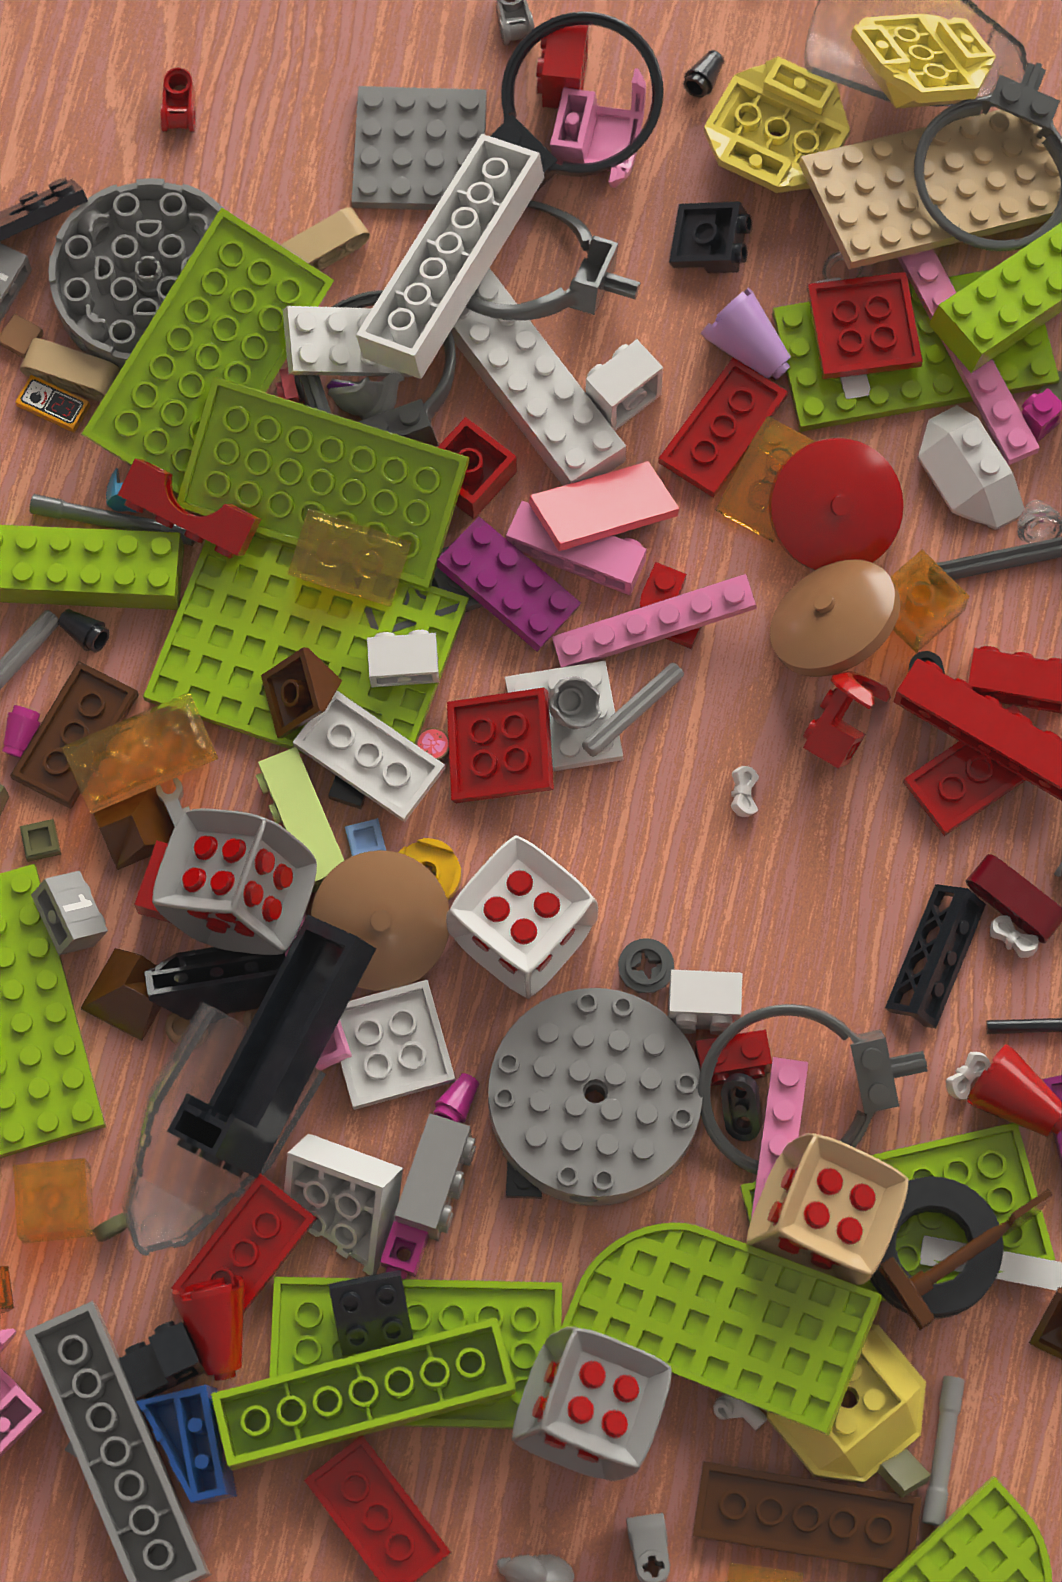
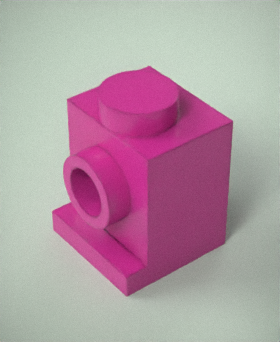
[1021,388,1062,442]
[380,1221,429,1280]

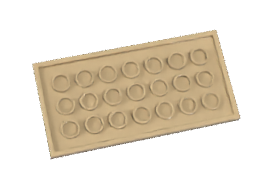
[799,109,1061,269]

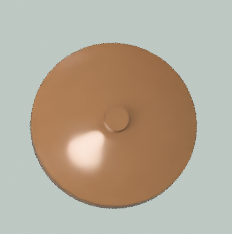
[770,560,900,677]
[311,850,450,990]

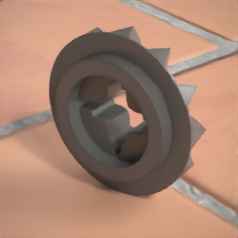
[618,938,674,994]

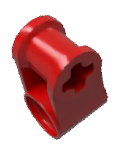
[161,67,196,132]

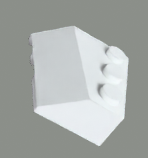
[284,1133,403,1276]

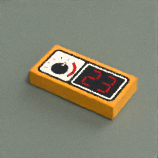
[15,375,90,433]

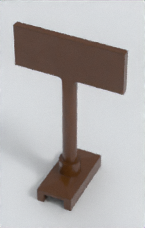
[878,1189,1052,1330]

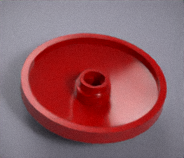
[769,438,903,570]

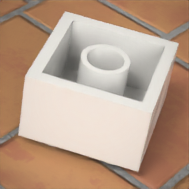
[586,339,663,431]
[668,970,742,1035]

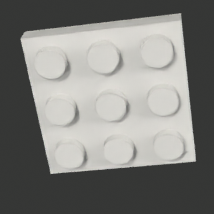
[505,660,623,771]
[340,979,456,1110]

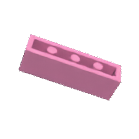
[506,501,646,596]

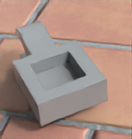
[156,777,190,827]

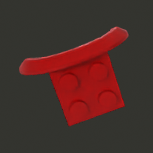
[803,671,891,769]

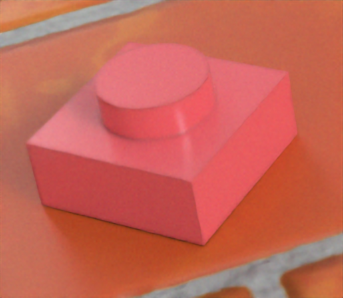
[275,368,300,403]

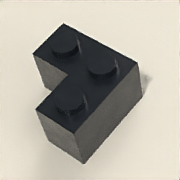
[119,1321,205,1401]

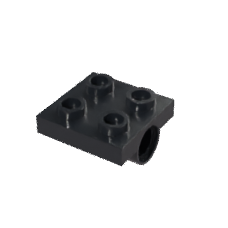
[329,1270,414,1356]

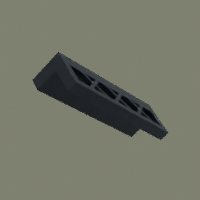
[885,884,986,1029]

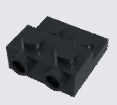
[669,201,752,273]

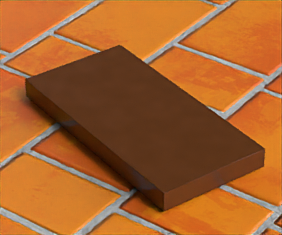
[10,661,139,809]

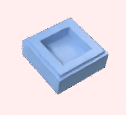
[345,818,386,856]

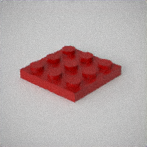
[807,272,923,380]
[447,687,554,804]

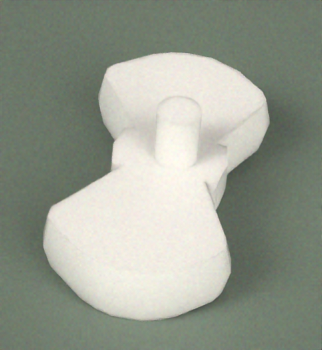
[731,766,759,817]
[989,916,1039,958]
[946,1052,991,1100]

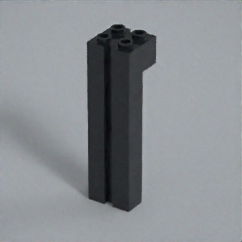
[167,915,377,1178]

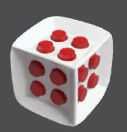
[446,835,598,999]

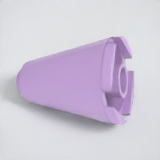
[701,288,791,380]

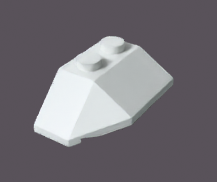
[918,405,1026,530]

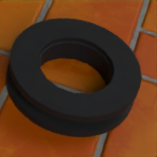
[870,1177,1003,1319]

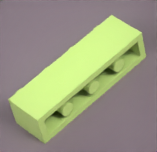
[256,747,344,893]

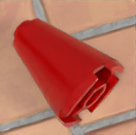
[967,1044,1062,1137]
[171,1276,244,1381]

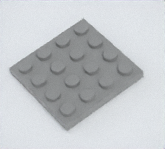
[352,86,487,210]

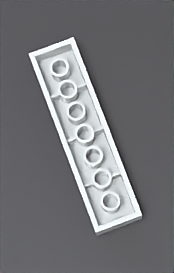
[356,134,544,379]
[451,268,626,486]

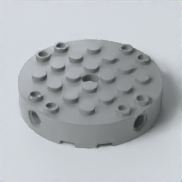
[48,178,223,370]
[488,988,702,1206]

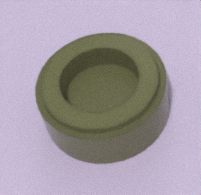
[92,1213,130,1242]

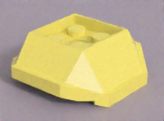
[850,14,996,108]
[704,56,850,193]
[766,1324,926,1483]

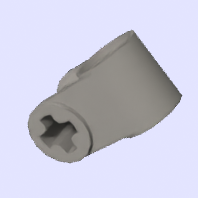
[496,0,535,46]
[626,1513,670,1582]

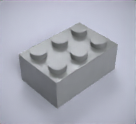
[395,1113,476,1241]

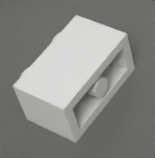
[367,630,439,687]

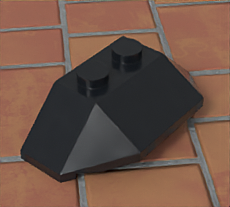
[144,947,285,1020]

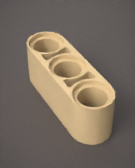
[281,207,370,271]
[20,338,120,402]

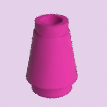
[2,705,41,758]
[433,1073,480,1123]

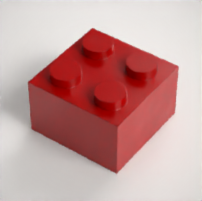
[536,17,589,109]
[438,417,517,519]

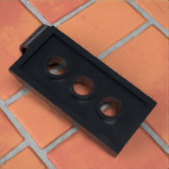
[0,178,88,241]

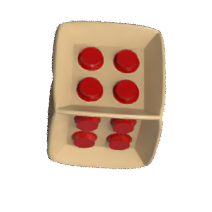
[747,1133,909,1286]

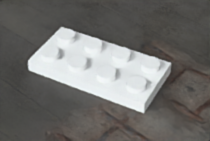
[283,306,412,377]
[293,691,445,823]

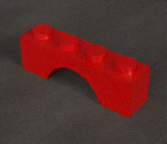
[118,458,262,559]

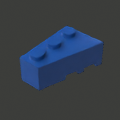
[136,1384,237,1505]

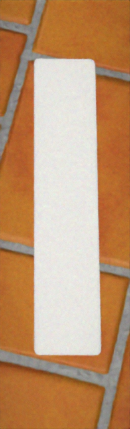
[920,1236,1062,1290]

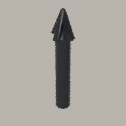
[986,1018,1062,1034]

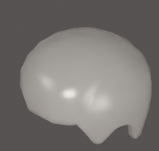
[548,676,602,730]

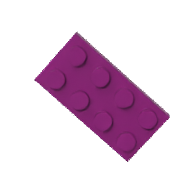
[437,516,581,652]

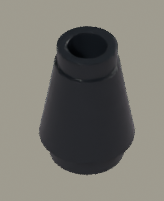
[683,50,724,98]
[58,609,110,652]

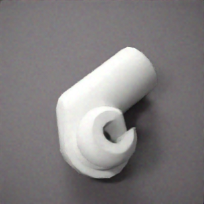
[713,1395,767,1431]

